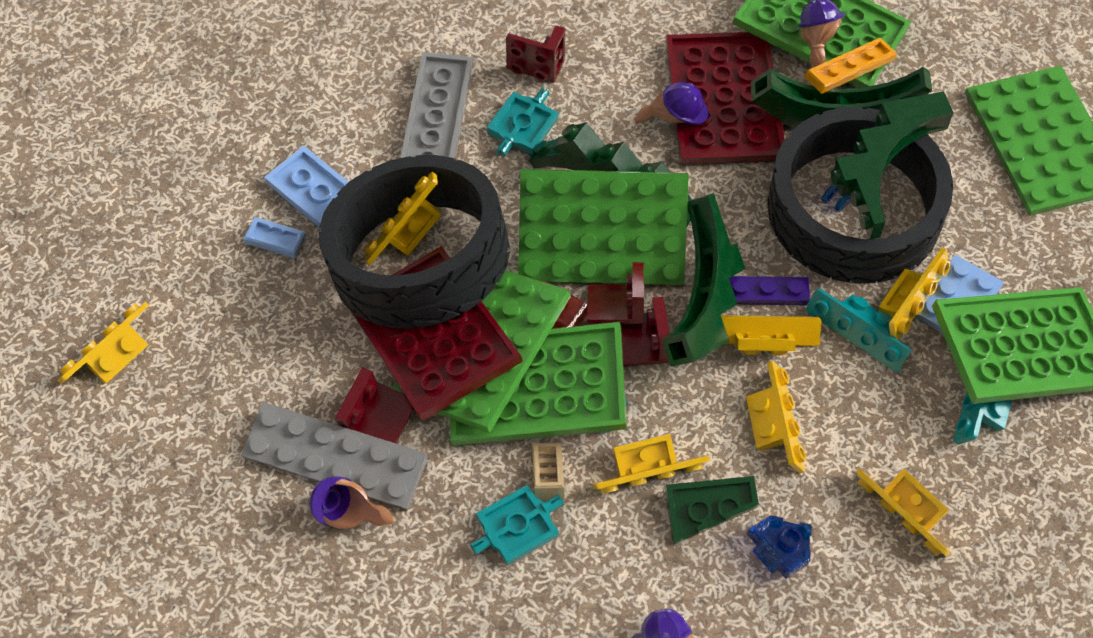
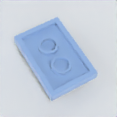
[264,145,348,229]
[915,255,1004,334]

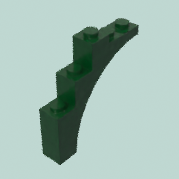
[751,67,932,130]
[831,91,954,240]
[528,122,692,226]
[662,193,745,367]

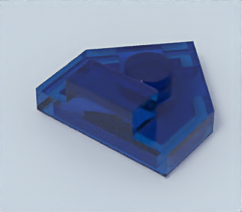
[746,515,812,579]

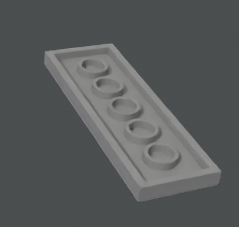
[400,52,473,158]
[241,402,428,511]

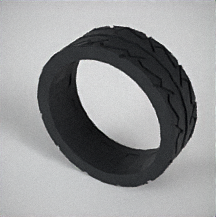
[767,107,953,284]
[319,155,510,328]

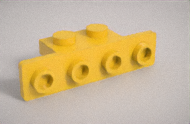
[364,172,442,266]
[879,248,951,340]
[57,301,149,384]
[721,315,821,355]
[746,361,806,474]
[591,434,710,494]
[855,468,951,557]

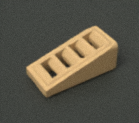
[532,442,564,502]

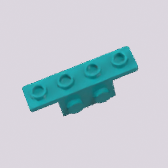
[805,288,911,372]
[953,392,1012,445]

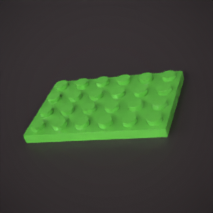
[732,0,912,88]
[965,65,1093,216]
[518,169,689,285]
[392,270,571,433]
[932,287,1093,404]
[450,322,627,446]

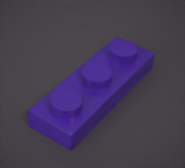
[729,276,810,306]

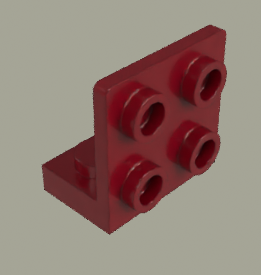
[506,25,566,83]
[587,262,644,325]
[620,297,670,367]
[335,367,414,444]

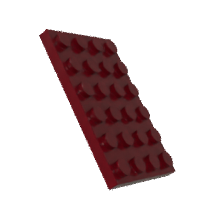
[666,32,785,165]
[350,246,523,421]

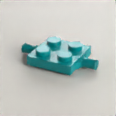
[487,87,559,158]
[470,485,564,566]

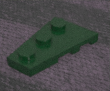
[665,476,759,545]

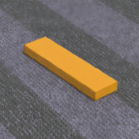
[804,38,897,94]

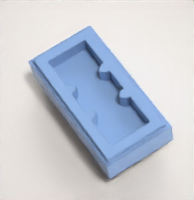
[243,217,306,259]

